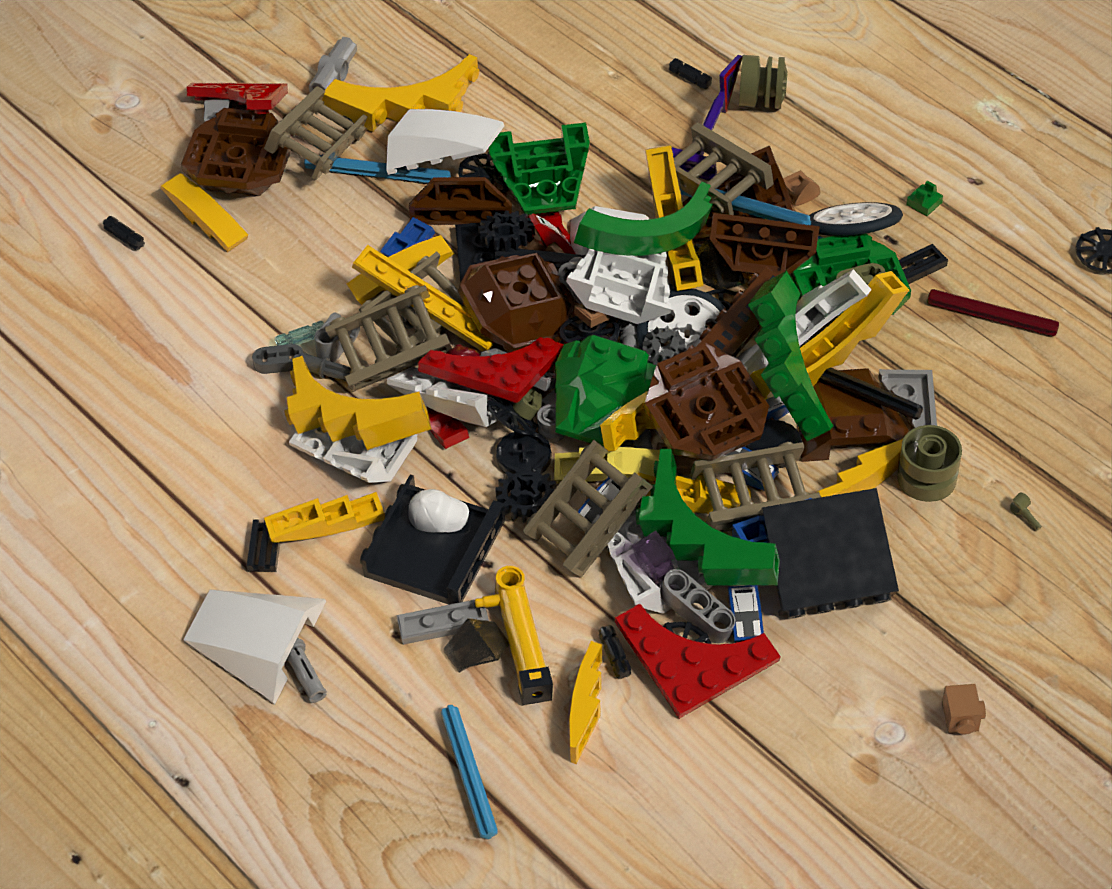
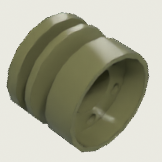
[739,55,788,109]

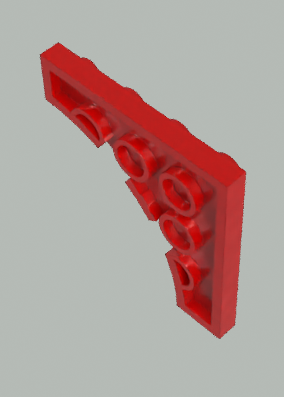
[187,83,288,114]
[418,337,564,403]
[614,604,781,719]

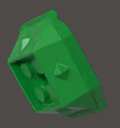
[792,233,911,327]

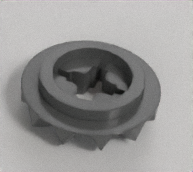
[643,326,686,365]

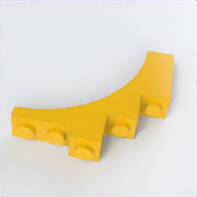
[322,54,479,132]
[645,145,704,291]
[750,271,909,399]
[284,356,431,450]

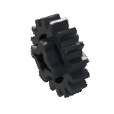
[478,210,535,252]
[495,466,556,523]

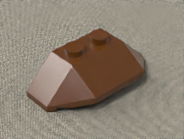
[409,177,512,225]
[710,213,820,275]

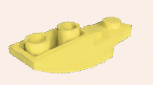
[554,447,660,484]

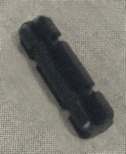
[669,58,712,89]
[103,216,145,250]
[599,625,631,679]

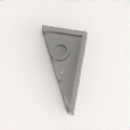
[878,369,937,428]

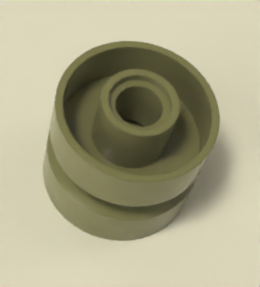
[897,425,962,502]

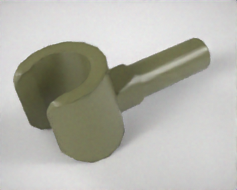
[1010,492,1042,531]

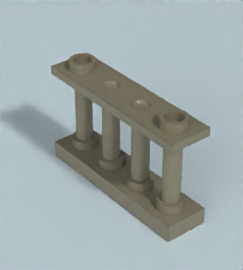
[264,86,367,180]
[674,122,774,215]
[359,252,466,354]
[324,285,452,392]
[523,440,653,578]
[690,442,821,532]

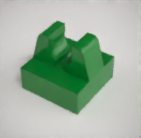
[906,181,943,216]

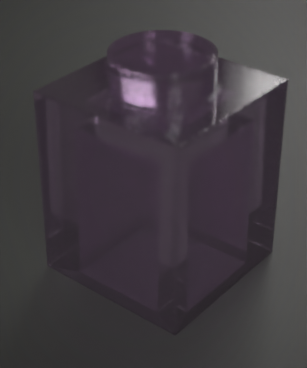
[631,531,680,584]

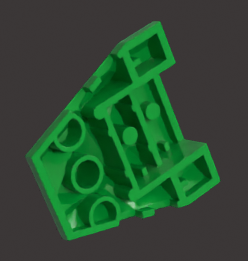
[488,122,590,215]
[555,335,656,447]

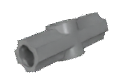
[309,37,357,92]

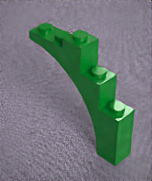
[748,271,833,441]
[636,449,780,585]

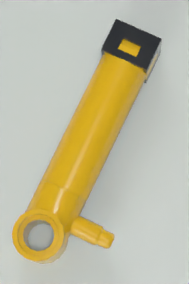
[474,566,553,706]

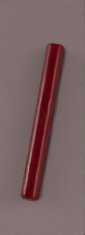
[927,289,1059,336]

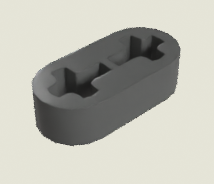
[252,344,303,374]

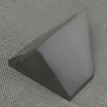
[696,239,745,289]
[444,618,510,673]

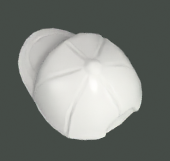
[408,489,469,532]

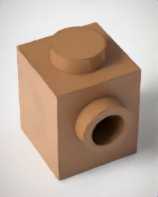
[942,684,986,734]

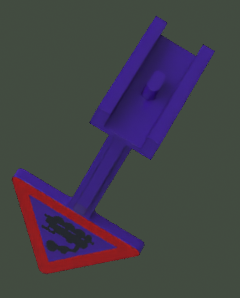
[672,55,743,181]

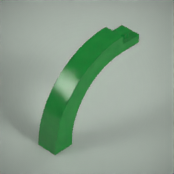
[574,181,713,256]

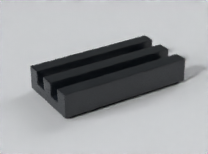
[899,244,948,284]
[247,519,280,572]

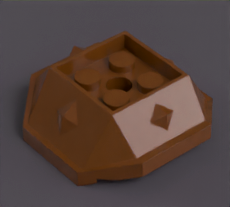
[181,108,291,196]
[457,253,576,352]
[643,343,769,461]

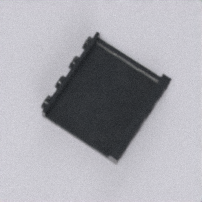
[360,474,505,605]
[758,488,899,619]

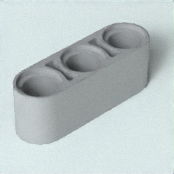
[660,569,736,644]

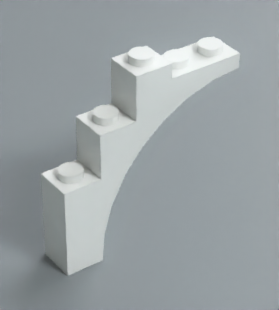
[737,269,871,375]

